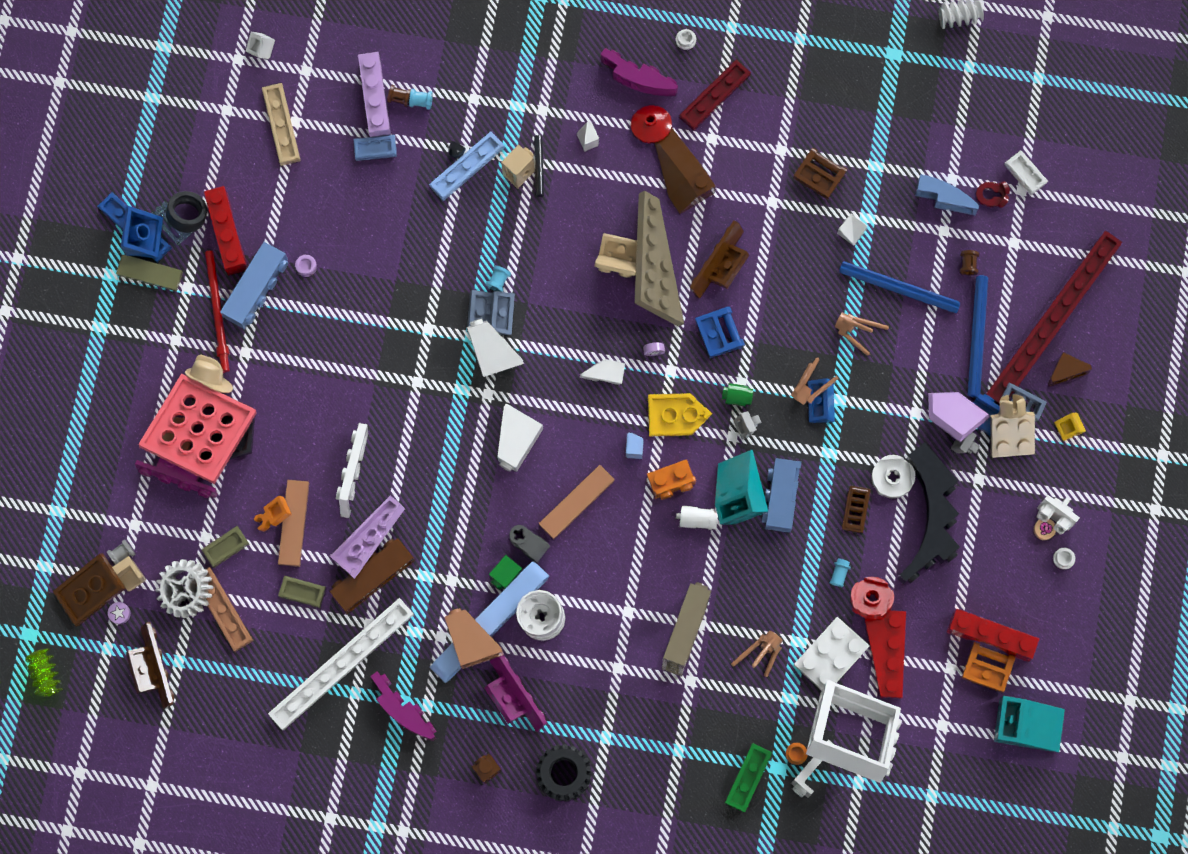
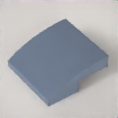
[467,290,515,335]

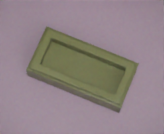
[201,526,250,568]
[278,575,326,608]

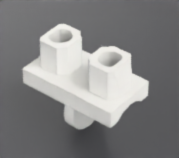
[1037,495,1080,534]

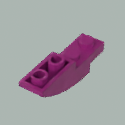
[601,48,678,96]
[370,671,437,741]

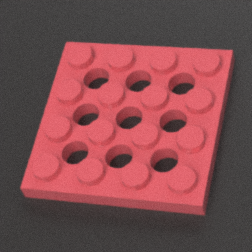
[138,374,257,484]

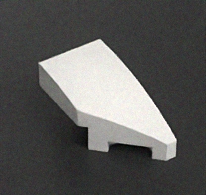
[580,359,625,385]

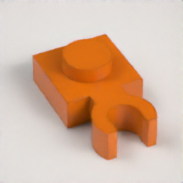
[254,496,292,532]

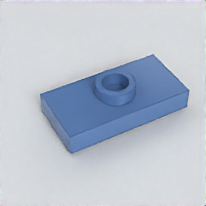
[354,135,397,161]

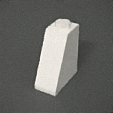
[467,319,524,377]
[498,404,543,472]

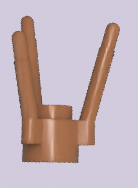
[835,312,889,356]
[790,358,838,405]
[731,631,783,677]

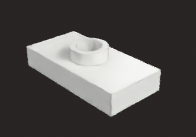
[1004,150,1048,195]

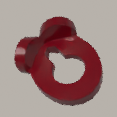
[976,181,1010,208]

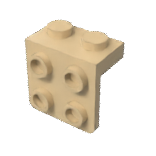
[594,233,637,277]

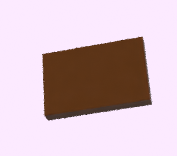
[53,553,126,626]

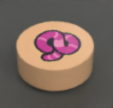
[1034,519,1056,540]

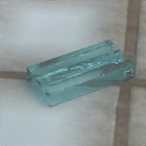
[151,201,193,246]

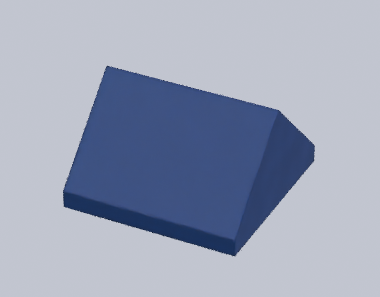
[121,206,163,258]

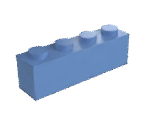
[220,242,288,329]

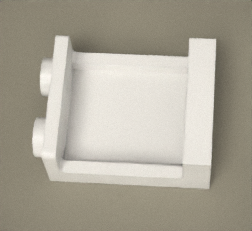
[791,740,833,798]

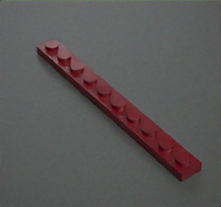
[986,230,1123,406]

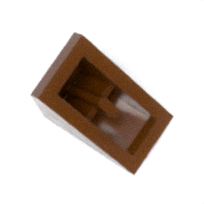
[1047,352,1092,387]

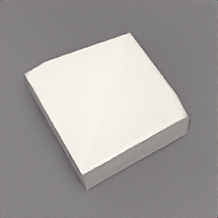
[246,32,275,59]
[577,121,599,151]
[837,214,868,246]

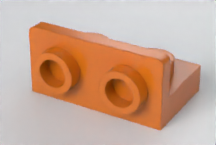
[647,459,696,500]

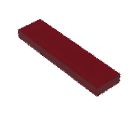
[679,59,751,131]

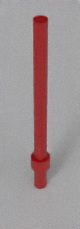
[205,251,230,373]

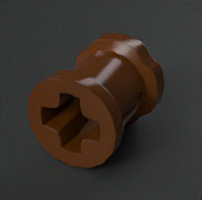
[387,84,411,108]
[959,250,980,276]

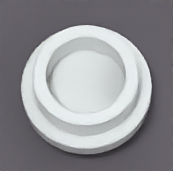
[676,29,696,50]
[1053,548,1075,570]

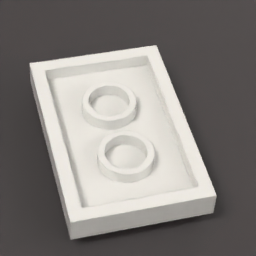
[794,617,869,691]

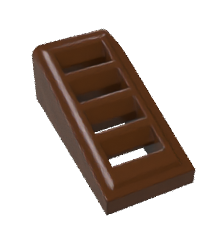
[842,486,871,533]

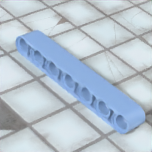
[430,561,549,683]

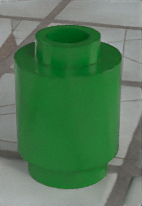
[722,383,753,407]

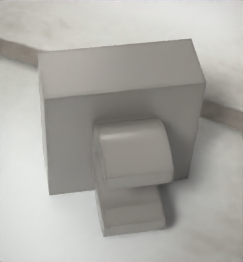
[733,411,762,440]
[951,432,980,454]

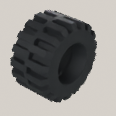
[536,744,591,802]

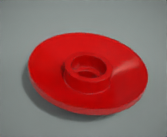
[631,105,672,143]

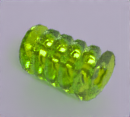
[25,649,63,697]

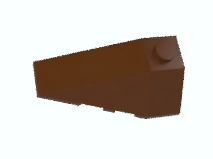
[655,128,716,215]

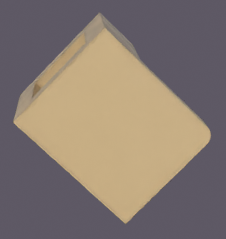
[112,556,146,592]

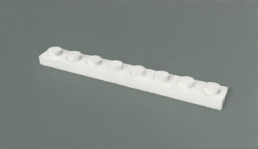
[268,598,414,730]

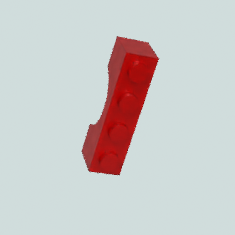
[204,186,248,276]
[947,609,1039,662]

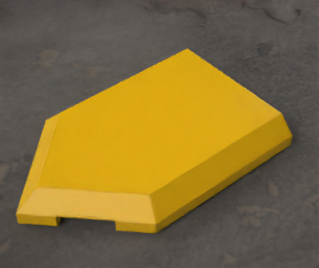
[648,393,712,437]

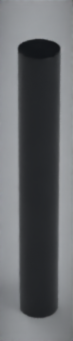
[534,135,544,197]

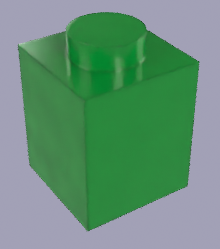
[489,555,523,590]

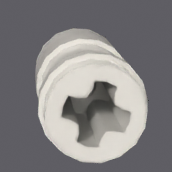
[676,506,718,530]

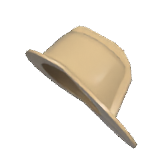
[185,355,233,393]

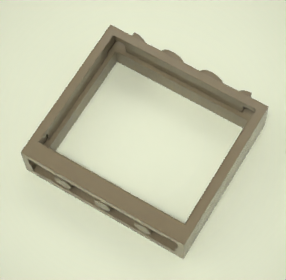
[662,582,711,677]

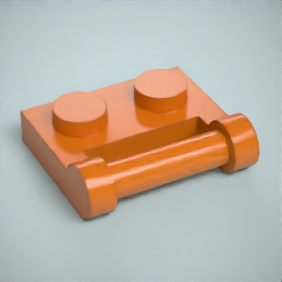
[962,641,1016,693]

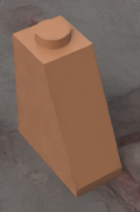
[445,608,504,669]

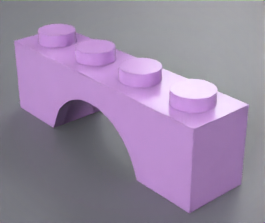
[358,52,391,137]

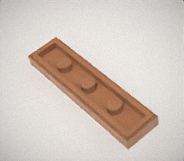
[539,465,615,540]
[278,480,310,567]
[196,567,253,652]

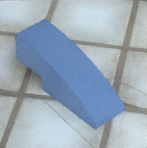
[915,174,979,215]

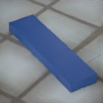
[97,192,172,263]

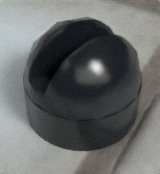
[448,141,466,158]

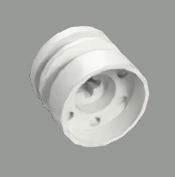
[516,590,565,641]

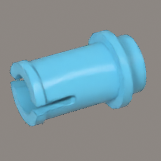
[830,559,851,587]

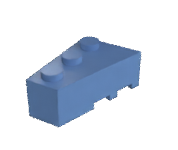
[762,458,801,533]

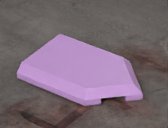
[928,392,990,442]

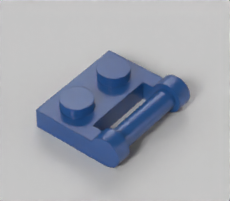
[695,307,745,358]

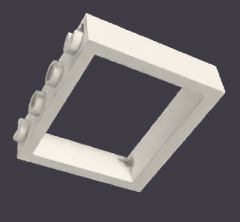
[806,680,902,783]

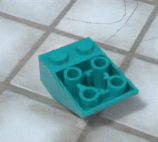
[715,450,768,525]
[994,696,1065,753]

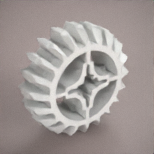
[155,559,214,618]

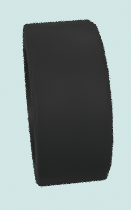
[166,191,207,233]

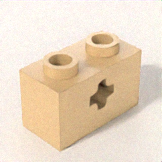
[501,144,535,188]

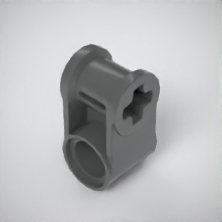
[510,525,550,563]

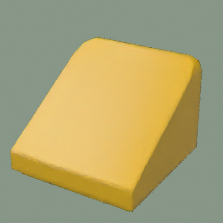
[1054,413,1086,441]

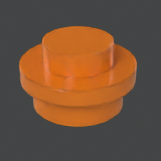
[786,743,808,765]

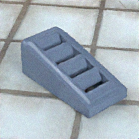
[1001,382,1047,422]

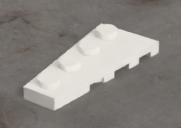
[336,423,368,518]

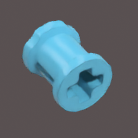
[409,89,433,110]
[485,265,511,292]

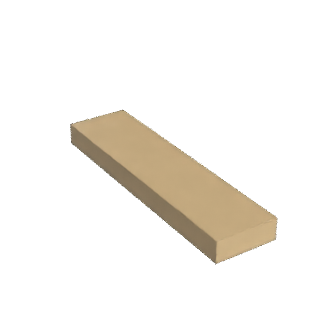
[262,83,301,166]

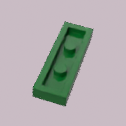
[725,743,772,813]

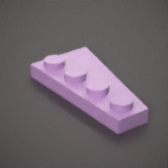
[330,496,405,579]

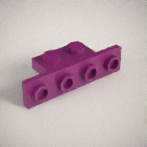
[135,458,218,498]
[485,655,547,732]

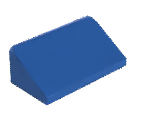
[808,378,835,423]

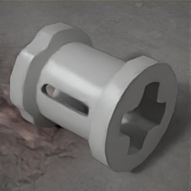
[107,539,136,565]

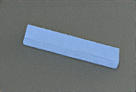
[429,131,505,201]

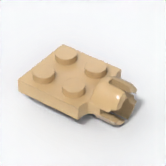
[991,394,1035,458]

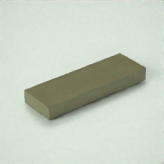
[116,254,183,292]

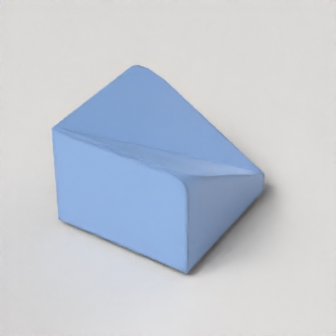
[626,433,643,459]

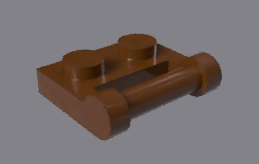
[793,147,848,200]

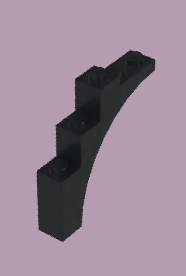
[898,442,960,584]

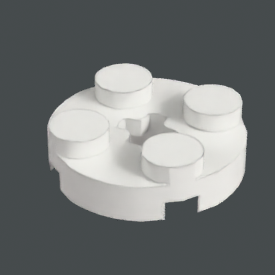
[871,455,915,498]

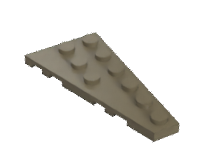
[635,191,684,326]

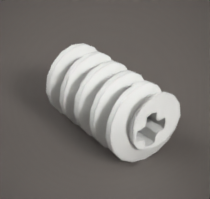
[939,0,984,29]

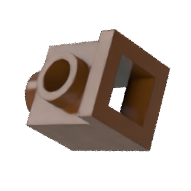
[471,754,502,784]

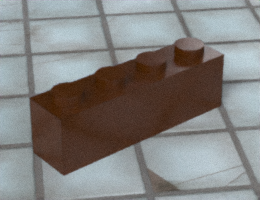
[329,538,415,615]

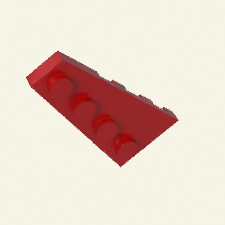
[864,610,906,699]

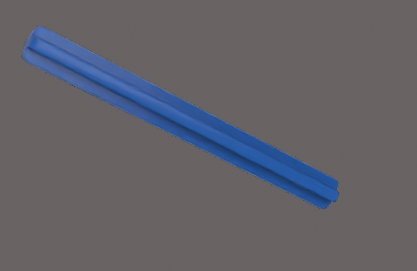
[839,261,960,313]
[968,275,988,398]

